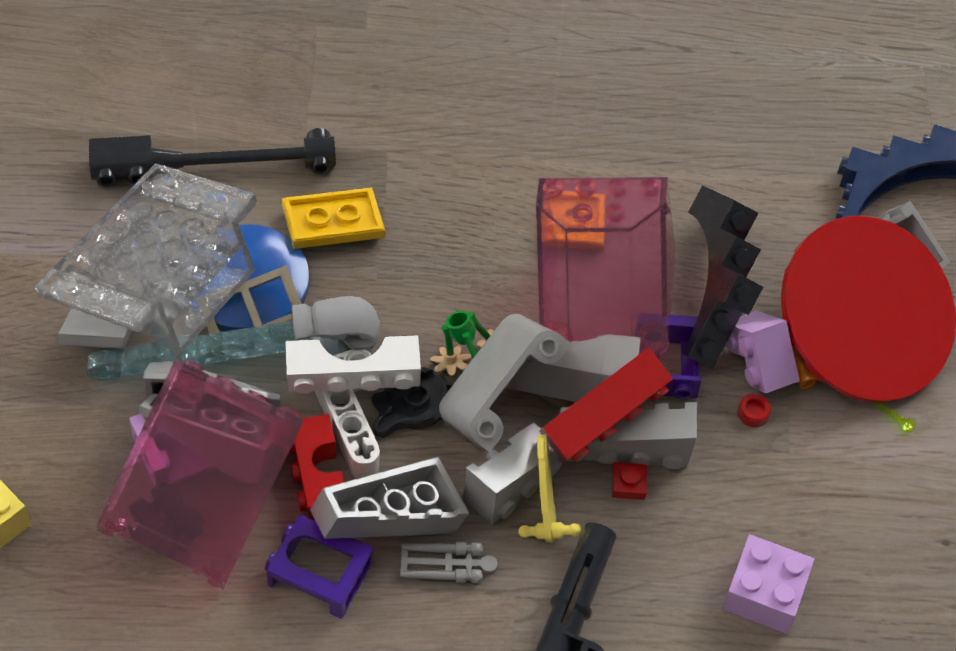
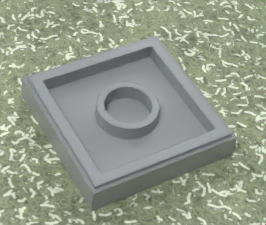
[58,309,135,349]

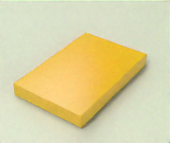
[282,188,385,249]

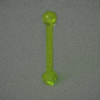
[869,402,916,432]

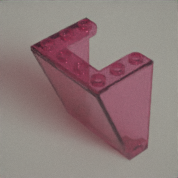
[97,359,304,590]

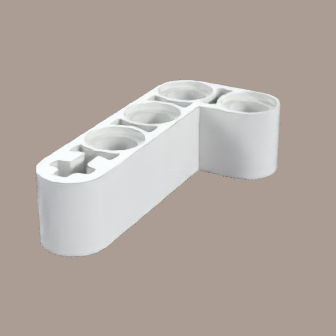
[315,349,380,479]

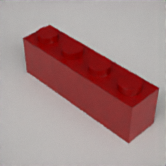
[539,347,673,463]

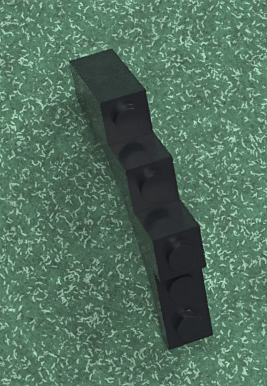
[683,185,764,369]

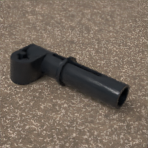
[535,522,617,651]

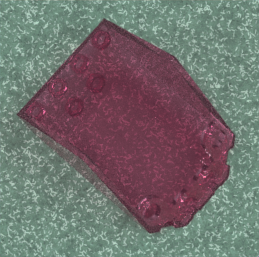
[536,177,676,358]

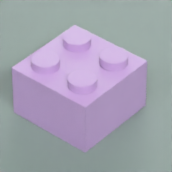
[722,534,815,634]

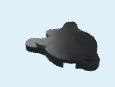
[371,367,454,438]

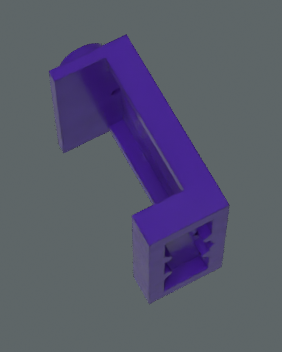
[634,312,701,399]
[265,514,374,619]

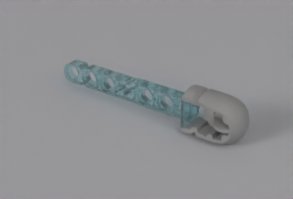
[86,296,380,380]

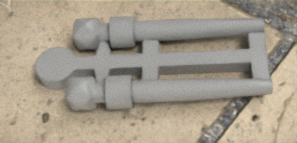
[400,542,498,583]

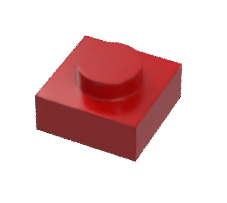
[612,462,647,500]

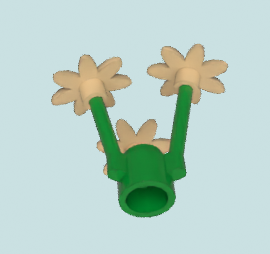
[430,310,509,389]

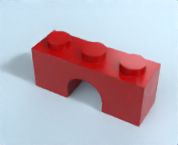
[285,414,344,521]

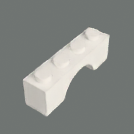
[286,335,421,394]

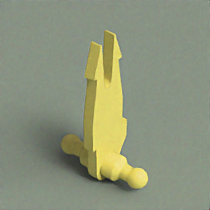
[518,434,581,543]

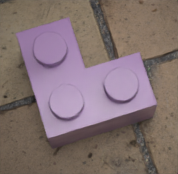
[726,311,800,393]

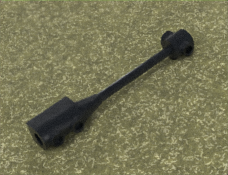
[89,128,336,187]

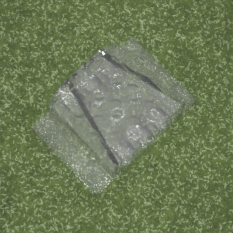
[34,163,258,357]

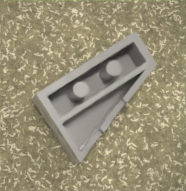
[463,423,562,525]

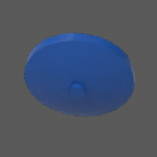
[182,224,309,334]

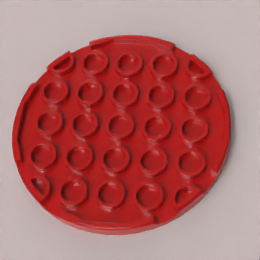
[781,215,956,403]

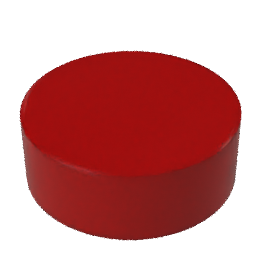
[737,394,771,427]

